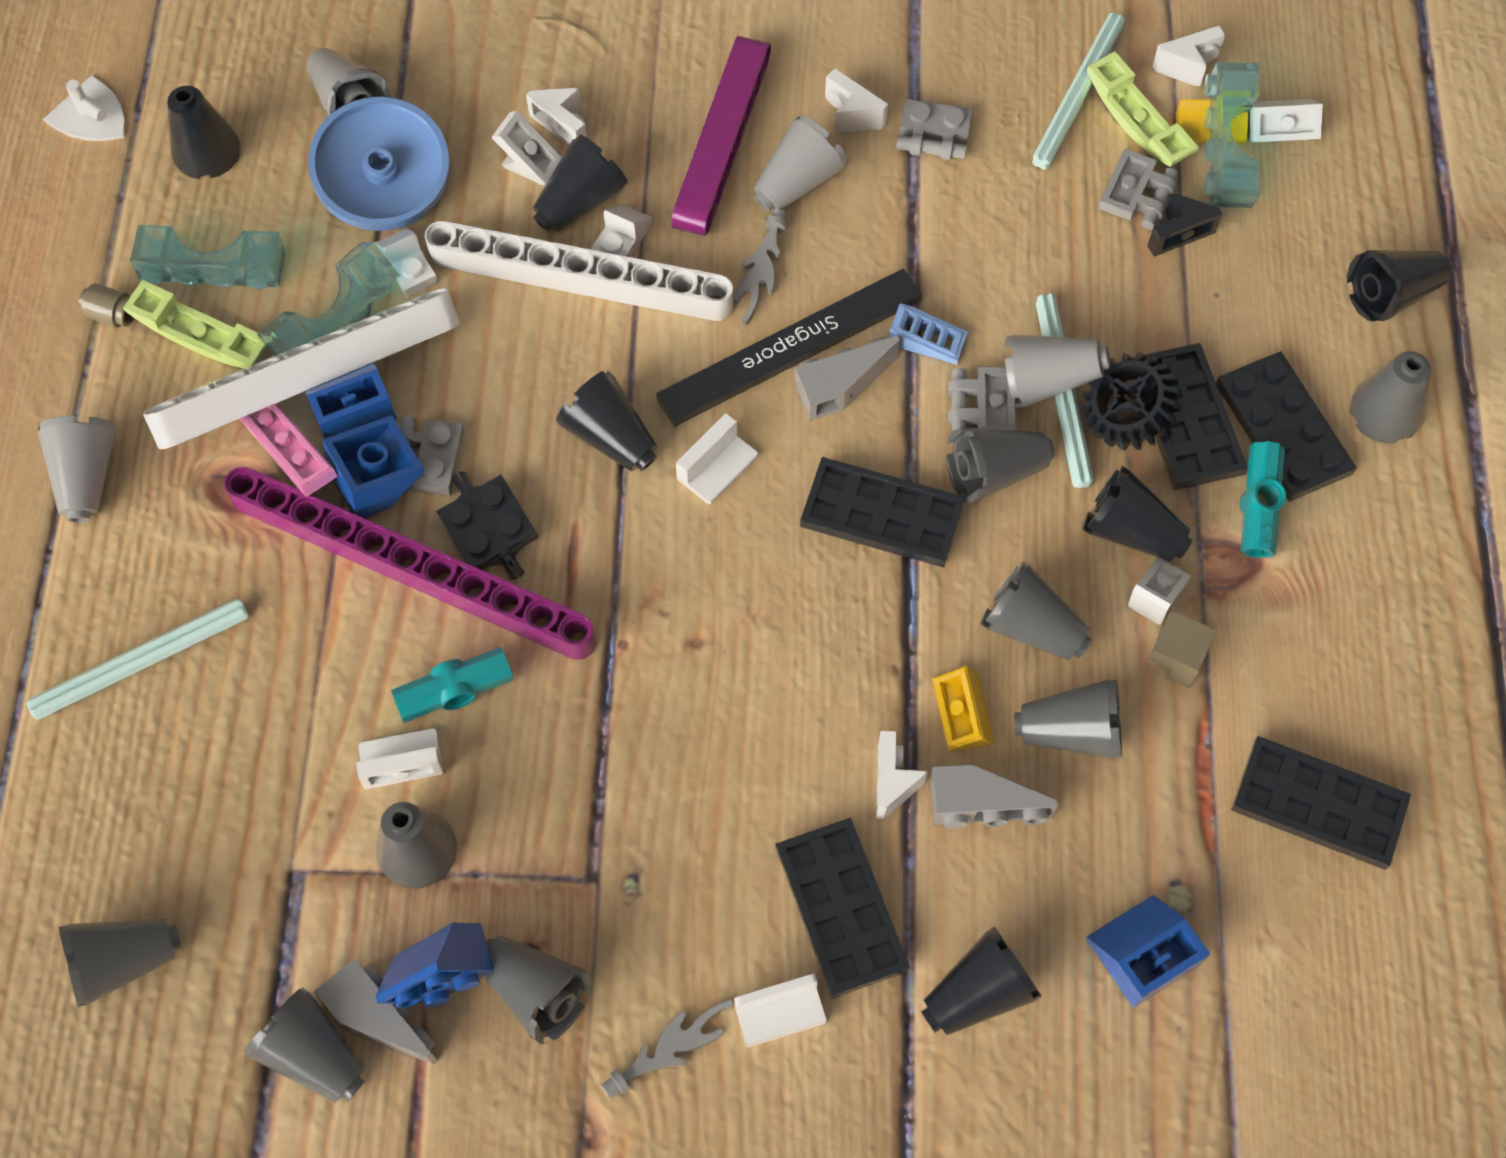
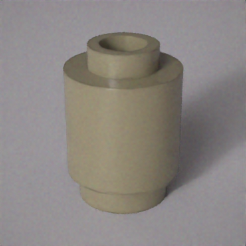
[79,283,135,328]

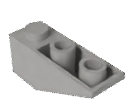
[795,335,900,421]
[929,765,1058,829]
[314,958,438,1065]

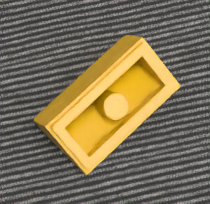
[1175,99,1248,143]
[932,666,994,751]

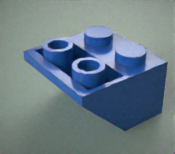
[305,363,397,439]
[1085,895,1210,1008]
[375,922,494,1008]

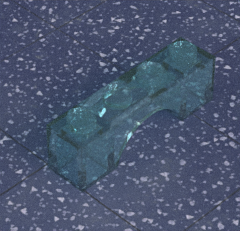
[1204,62,1260,208]
[130,225,286,289]
[257,242,400,356]

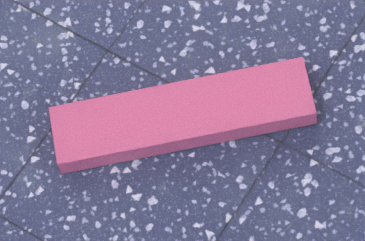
[240,403,338,497]

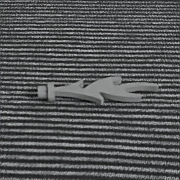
[734,209,787,325]
[601,1000,733,1099]

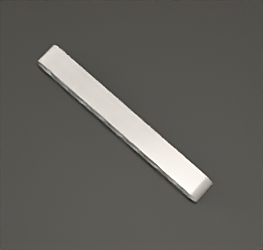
[424,221,733,321]
[143,288,460,449]

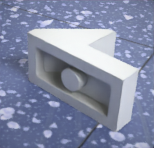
[1152,26,1225,86]
[825,68,888,133]
[526,88,587,145]
[491,110,562,185]
[590,204,654,257]
[375,228,438,298]
[1128,557,1191,625]
[876,731,927,819]

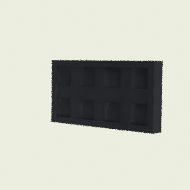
[1131,343,1248,490]
[1216,351,1357,502]
[800,457,965,568]
[1231,736,1411,870]
[775,817,910,999]

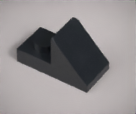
[1147,193,1223,257]

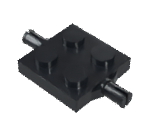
[436,471,539,580]

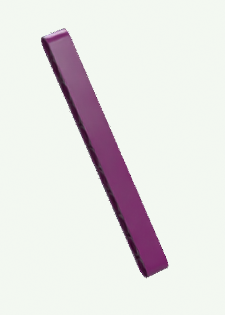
[224,467,596,660]

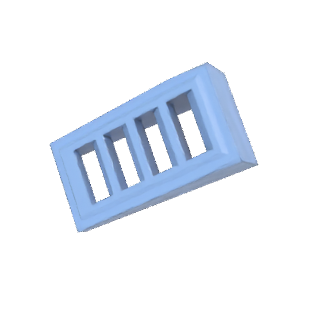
[889,303,968,365]

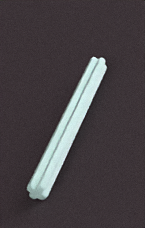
[1032,12,1125,170]
[1036,293,1094,488]
[27,599,248,719]

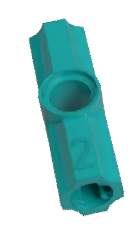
[1239,441,1286,558]
[391,647,514,723]

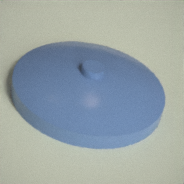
[308,97,450,231]

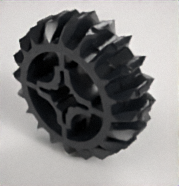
[1082,351,1183,451]

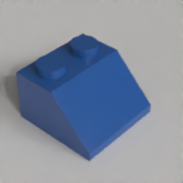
[322,415,424,518]

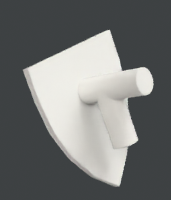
[43,75,125,141]

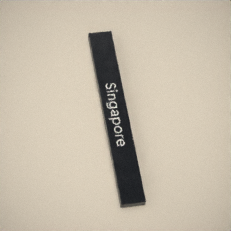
[656,268,922,427]

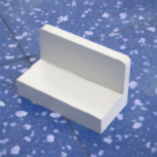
[1248,99,1323,142]
[676,413,758,504]
[356,728,443,789]
[735,974,827,1048]

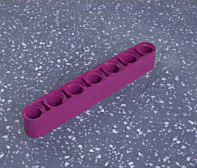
[671,36,771,236]

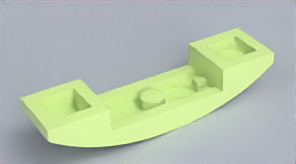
[1087,51,1199,167]
[123,280,270,368]

